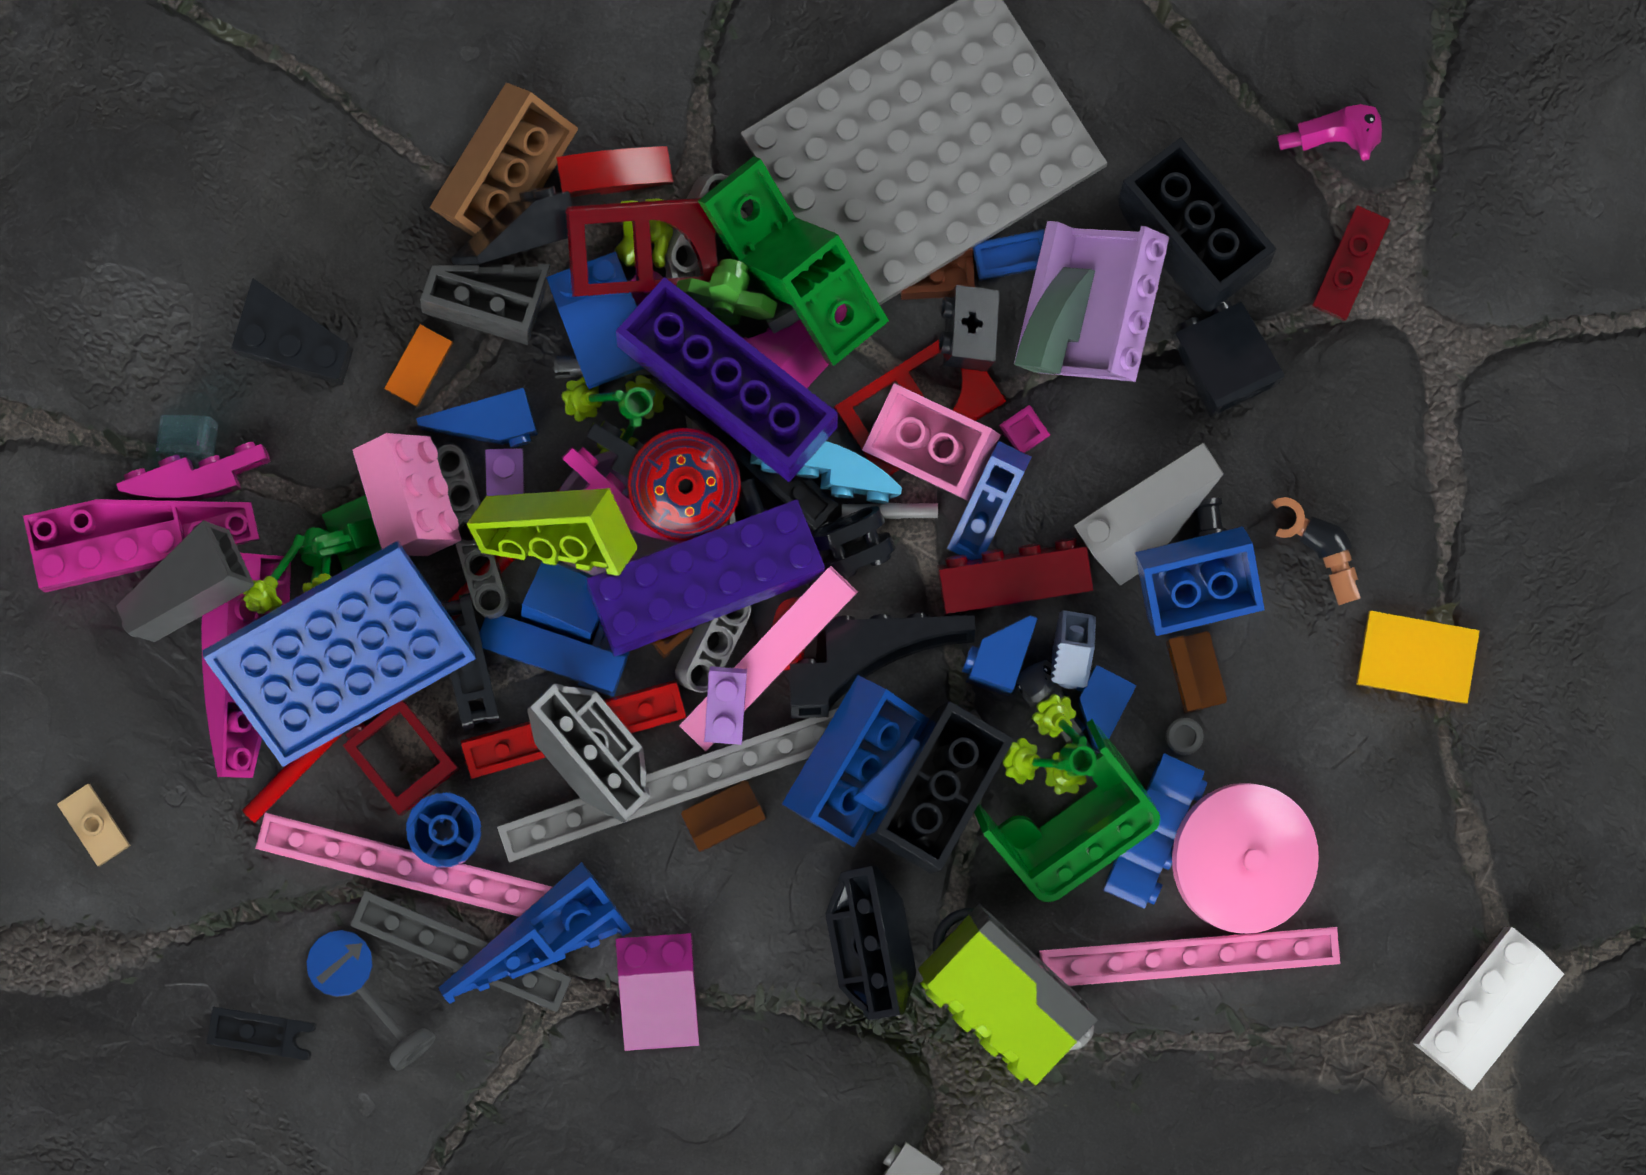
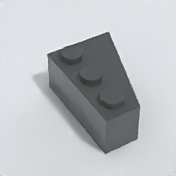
[420,264,550,345]

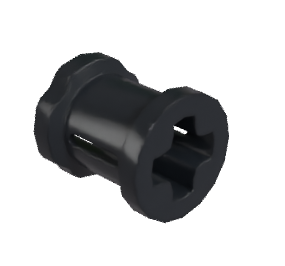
[1194,498,1227,538]

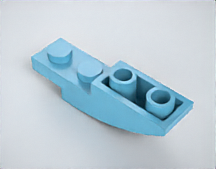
[750,441,902,504]

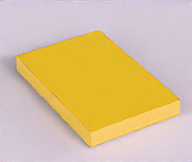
[1356,611,1480,704]

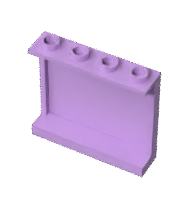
[1014,221,1169,382]

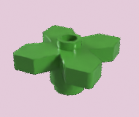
[677,259,777,326]

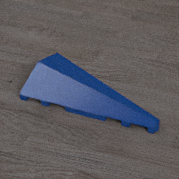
[439,862,632,1003]

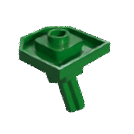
[311,495,382,571]

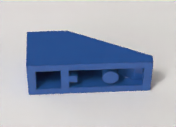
[416,388,538,448]
[947,441,1032,560]

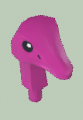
[1277,104,1382,161]

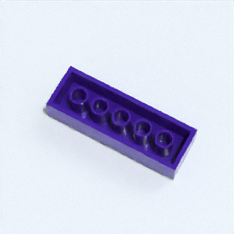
[616,277,838,482]
[587,499,825,657]

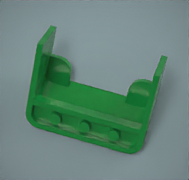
[974,719,1160,902]

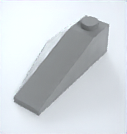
[1074,443,1224,586]

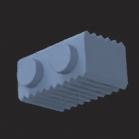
[1051,610,1096,689]

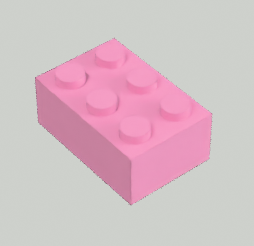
[353,433,462,556]

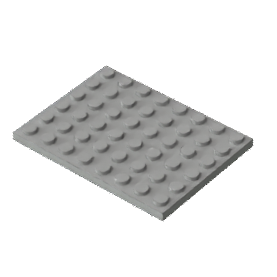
[741,0,1107,305]

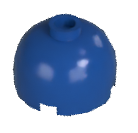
[406,793,481,868]

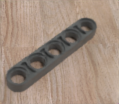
[437,444,509,619]

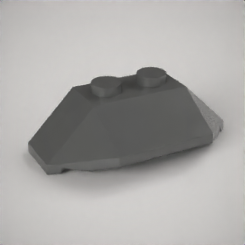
[527,684,650,822]

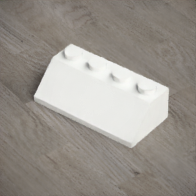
[1413,927,1564,1091]

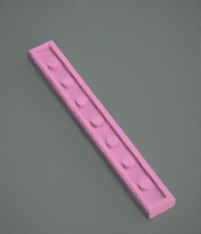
[255,813,553,917]
[1039,927,1340,986]

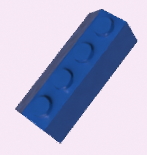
[782,675,930,847]

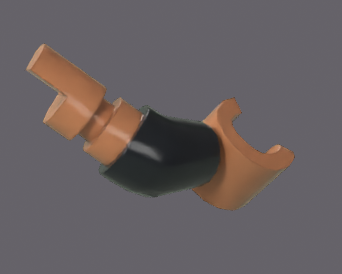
[1271,497,1361,605]

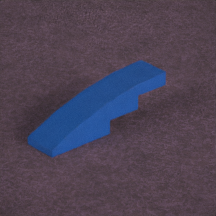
[480,616,626,693]

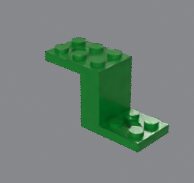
[698,156,889,366]

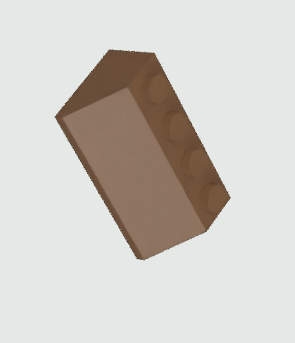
[430,82,578,236]

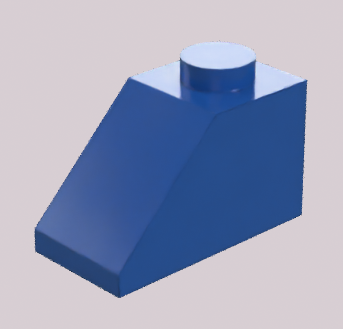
[1075,665,1137,753]

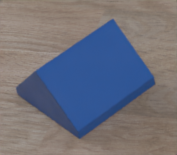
[521,561,600,645]

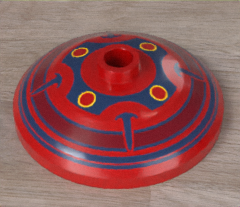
[628,428,741,541]

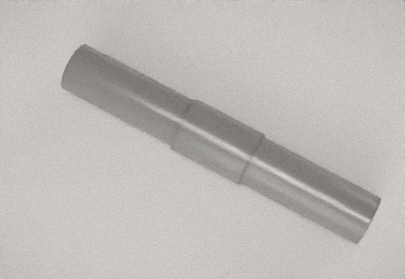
[842,503,938,519]

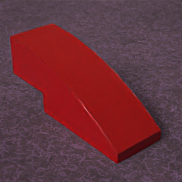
[556,146,673,197]

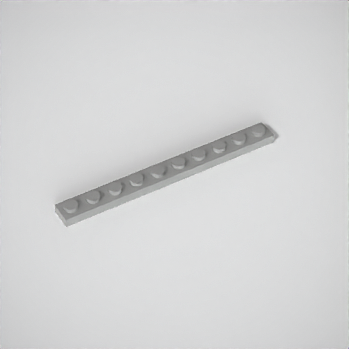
[497,708,838,863]

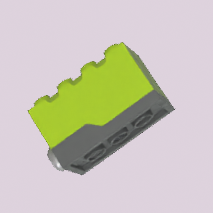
[918,903,1098,1086]

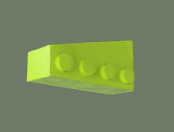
[467,488,638,576]

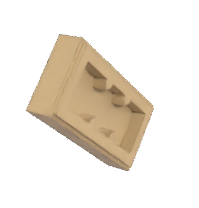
[57,784,131,867]

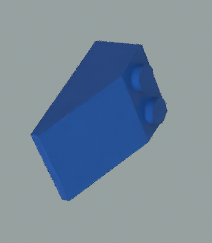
[546,251,644,389]

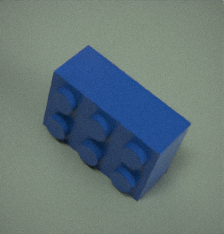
[1135,527,1265,636]

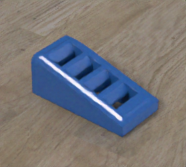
[853,739,921,813]

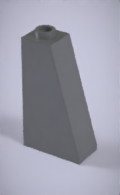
[116,520,255,642]

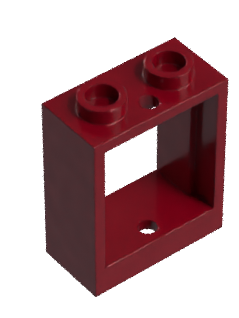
[342,700,460,816]

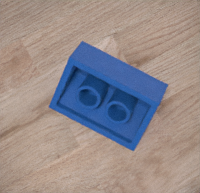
[962,616,1037,696]

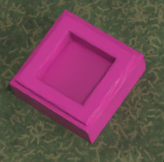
[999,405,1050,453]

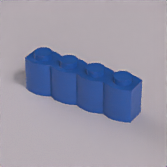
[1102,753,1207,909]

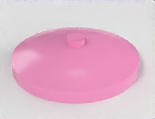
[1172,783,1319,934]

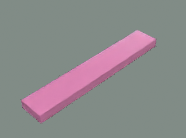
[679,566,858,752]

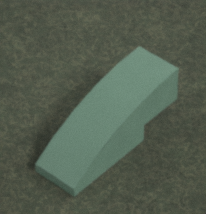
[1014,267,1095,374]

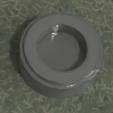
[1165,718,1204,756]

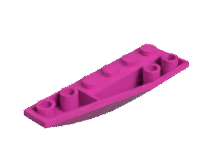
[23,499,260,592]
[201,553,291,778]

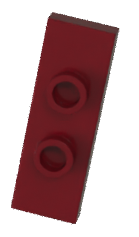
[1311,205,1390,321]

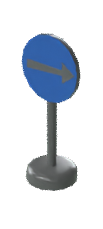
[306,930,436,1071]

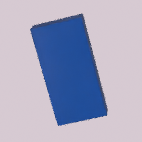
[973,229,1045,281]

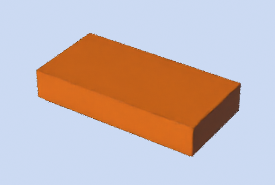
[384,324,453,408]

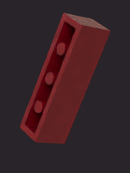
[937,538,1093,614]

